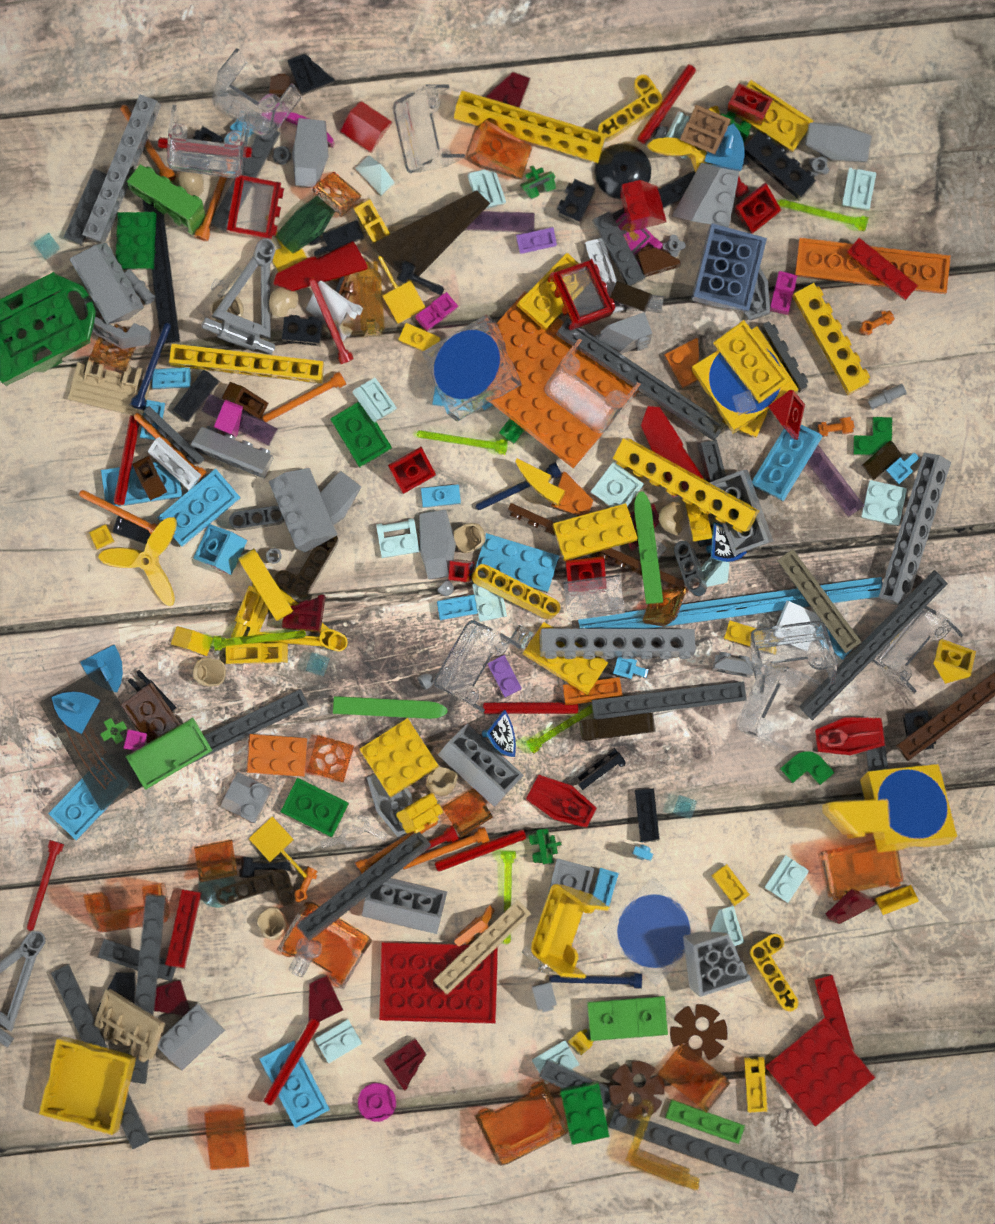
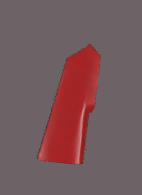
[273,241,368,291]
[641,406,704,498]

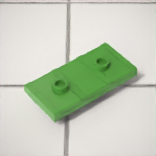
[126,717,212,790]
[587,996,668,1041]

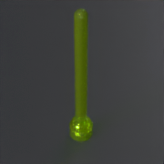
[779,199,869,232]
[417,430,508,455]
[213,631,306,651]
[525,704,593,754]
[501,851,516,944]

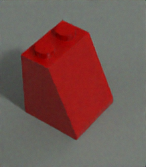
[620,180,667,232]

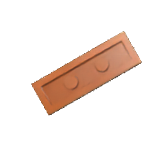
[563,677,623,705]

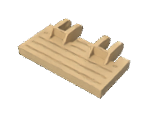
[68,356,152,416]
[94,989,165,1062]

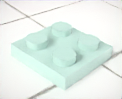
[590,461,644,507]
[861,480,907,526]

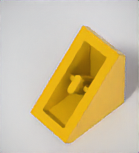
[171,626,213,656]

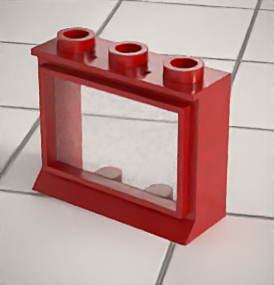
[226,174,284,240]
[547,259,615,330]

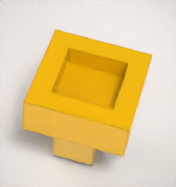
[568,1029,594,1055]

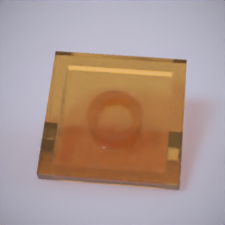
[642,587,686,627]
[442,788,493,837]
[194,840,238,883]

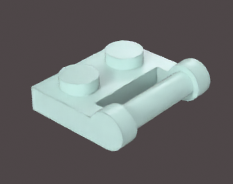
[376,518,420,558]

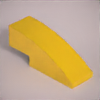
[352,198,390,243]
[515,458,565,506]
[226,643,288,664]

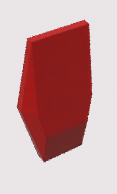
[815,717,885,756]
[526,775,597,828]

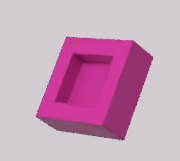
[123,729,147,751]

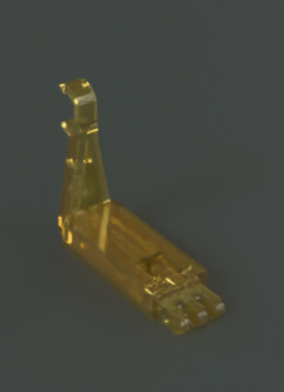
[357,261,385,337]
[625,1100,700,1190]

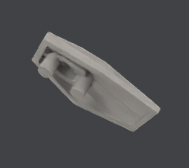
[292,118,329,187]
[805,123,872,162]
[743,268,770,321]
[320,471,361,525]
[419,510,456,580]
[367,774,413,837]

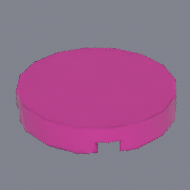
[358,1083,396,1122]

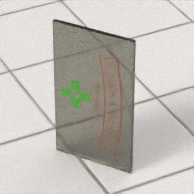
[39,668,143,811]

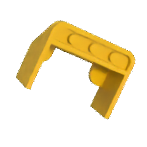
[822,800,890,839]
[531,884,610,978]

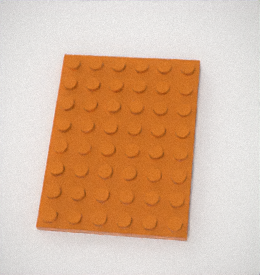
[480,291,639,469]

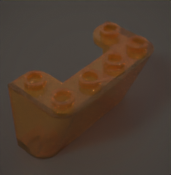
[84,884,170,932]

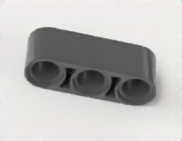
[229,506,285,531]
[674,541,707,596]

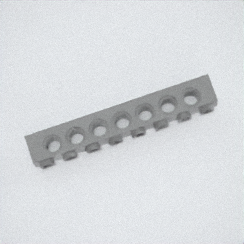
[82,94,161,244]
[878,453,951,605]
[540,629,696,659]

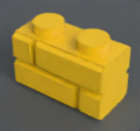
[396,793,443,834]

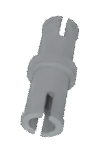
[124,269,155,305]
[867,383,907,410]

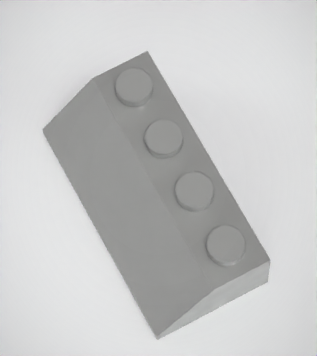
[70,243,144,324]
[191,426,273,479]
[269,468,338,552]
[709,469,773,555]
[438,724,524,807]
[362,878,447,934]

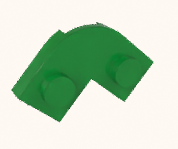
[853,417,892,456]
[780,751,835,785]

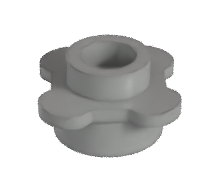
[809,156,829,176]
[663,234,686,257]

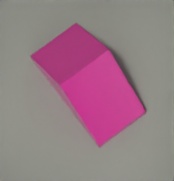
[214,400,243,437]

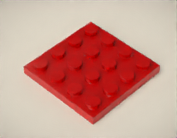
[765,1017,876,1127]

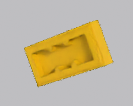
[398,323,441,356]
[711,864,750,906]
[875,885,919,915]

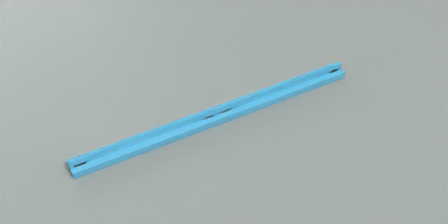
[578,577,883,629]

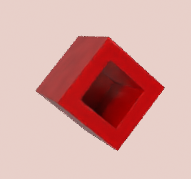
[448,559,475,582]

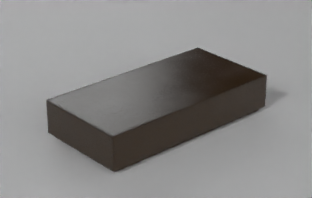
[610,281,652,312]
[862,440,902,480]

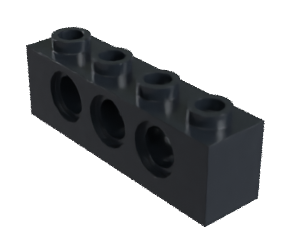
[744,131,816,201]

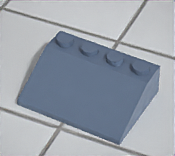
[691,224,767,312]

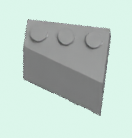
[672,162,739,228]
[595,312,652,354]
[683,931,752,997]

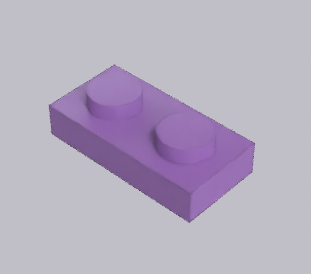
[516,227,557,254]
[487,655,522,698]

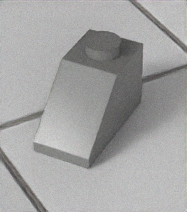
[532,982,557,1012]

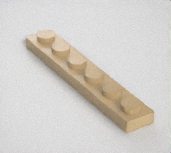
[434,900,531,994]

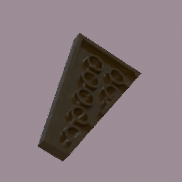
[370,190,490,283]

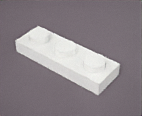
[148,437,201,490]

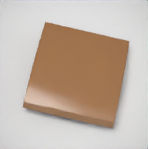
[680,105,731,154]

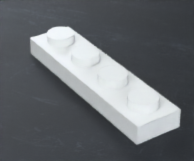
[585,238,625,314]

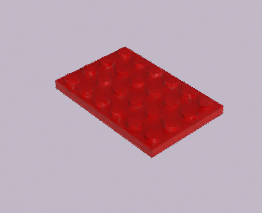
[379,942,498,1024]

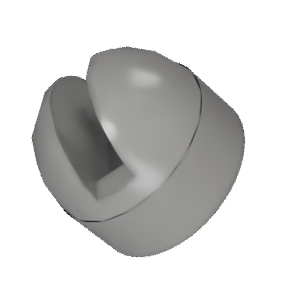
[266,548,282,564]
[437,579,454,596]
[417,673,434,690]

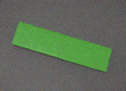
[665,1099,745,1144]

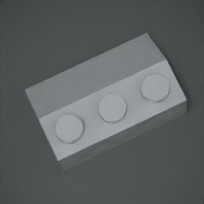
[157,1002,225,1071]

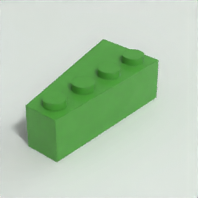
[127,164,205,236]

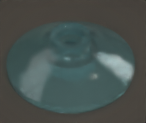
[198,869,236,908]

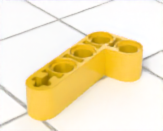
[598,74,662,142]
[238,548,293,621]
[749,934,798,1012]

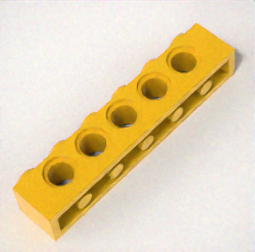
[792,283,870,395]

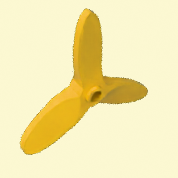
[647,105,720,172]
[98,517,177,606]

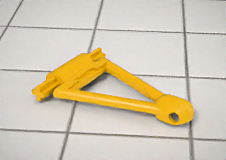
[230,584,348,652]

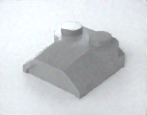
[712,652,753,678]
[221,772,272,823]

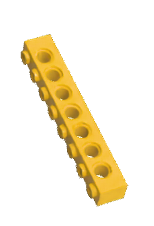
[453,90,606,163]
[169,344,325,384]
[613,437,760,533]

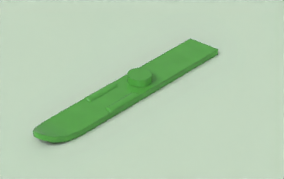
[634,491,663,604]
[333,696,448,719]

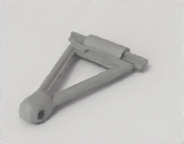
[202,239,275,355]
[0,931,46,1048]

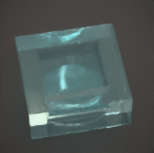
[34,233,61,260]
[306,652,330,677]
[673,795,697,820]

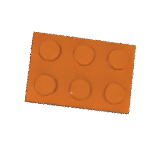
[246,734,307,777]

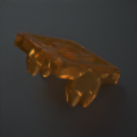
[311,171,362,218]
[90,324,136,371]
[307,735,355,783]

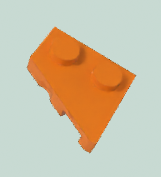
[664,338,699,389]
[551,471,594,516]
[454,905,495,947]

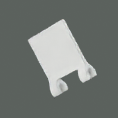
[305,281,363,341]

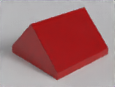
[727,84,773,125]
[340,101,393,153]
[734,183,782,234]
[768,390,805,440]
[388,447,436,494]
[565,556,607,593]

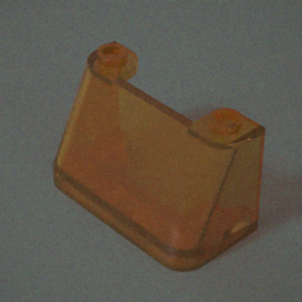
[817,840,904,901]
[277,901,372,989]
[474,1080,568,1166]

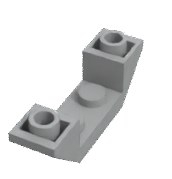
[84,297,151,349]

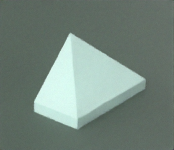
[355,156,395,195]
[701,556,730,587]
[710,906,744,946]

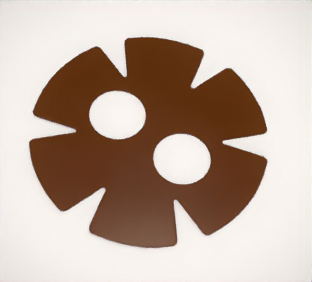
[670,1004,728,1062]
[609,1061,665,1119]

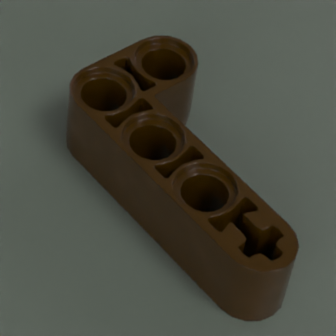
[275,536,339,599]
[579,713,656,741]
[215,869,295,906]

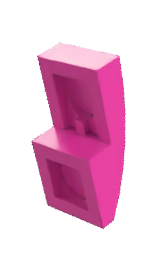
[770,271,797,315]
[415,292,458,331]

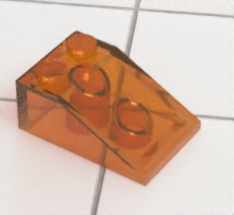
[464,120,533,180]
[657,1043,730,1113]
[204,1108,250,1170]

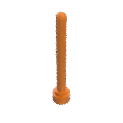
[121,105,176,181]
[194,155,234,242]
[262,371,347,422]
[134,413,207,482]
[79,490,160,534]
[355,821,438,874]
[402,827,490,870]

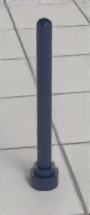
[129,323,171,411]
[476,462,562,510]
[549,973,642,989]

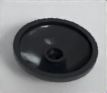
[595,143,651,200]

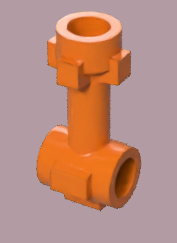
[859,310,895,336]
[817,417,855,437]
[294,866,318,903]

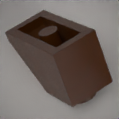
[269,73,291,103]
[637,246,681,277]
[221,382,269,420]
[132,456,167,501]

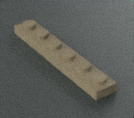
[777,549,861,653]

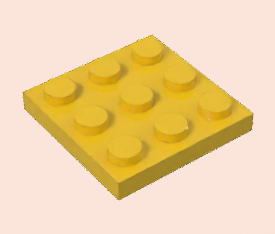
[359,718,439,798]

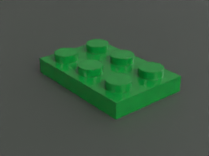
[116,212,156,270]
[330,402,392,468]
[280,777,349,838]
[560,1081,610,1145]

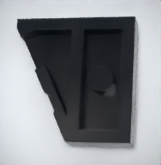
[287,53,335,96]
[97,973,136,1012]

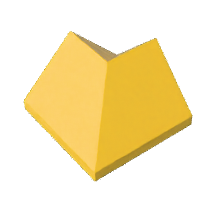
[933,638,976,684]

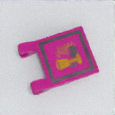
[616,213,663,267]

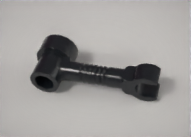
[396,260,444,296]
[239,857,291,878]

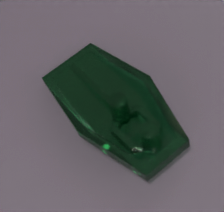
[276,191,338,254]

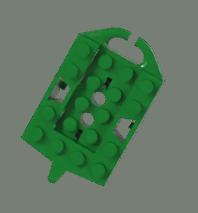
[0,272,96,386]

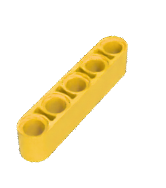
[471,564,561,620]

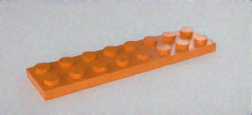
[795,238,951,294]

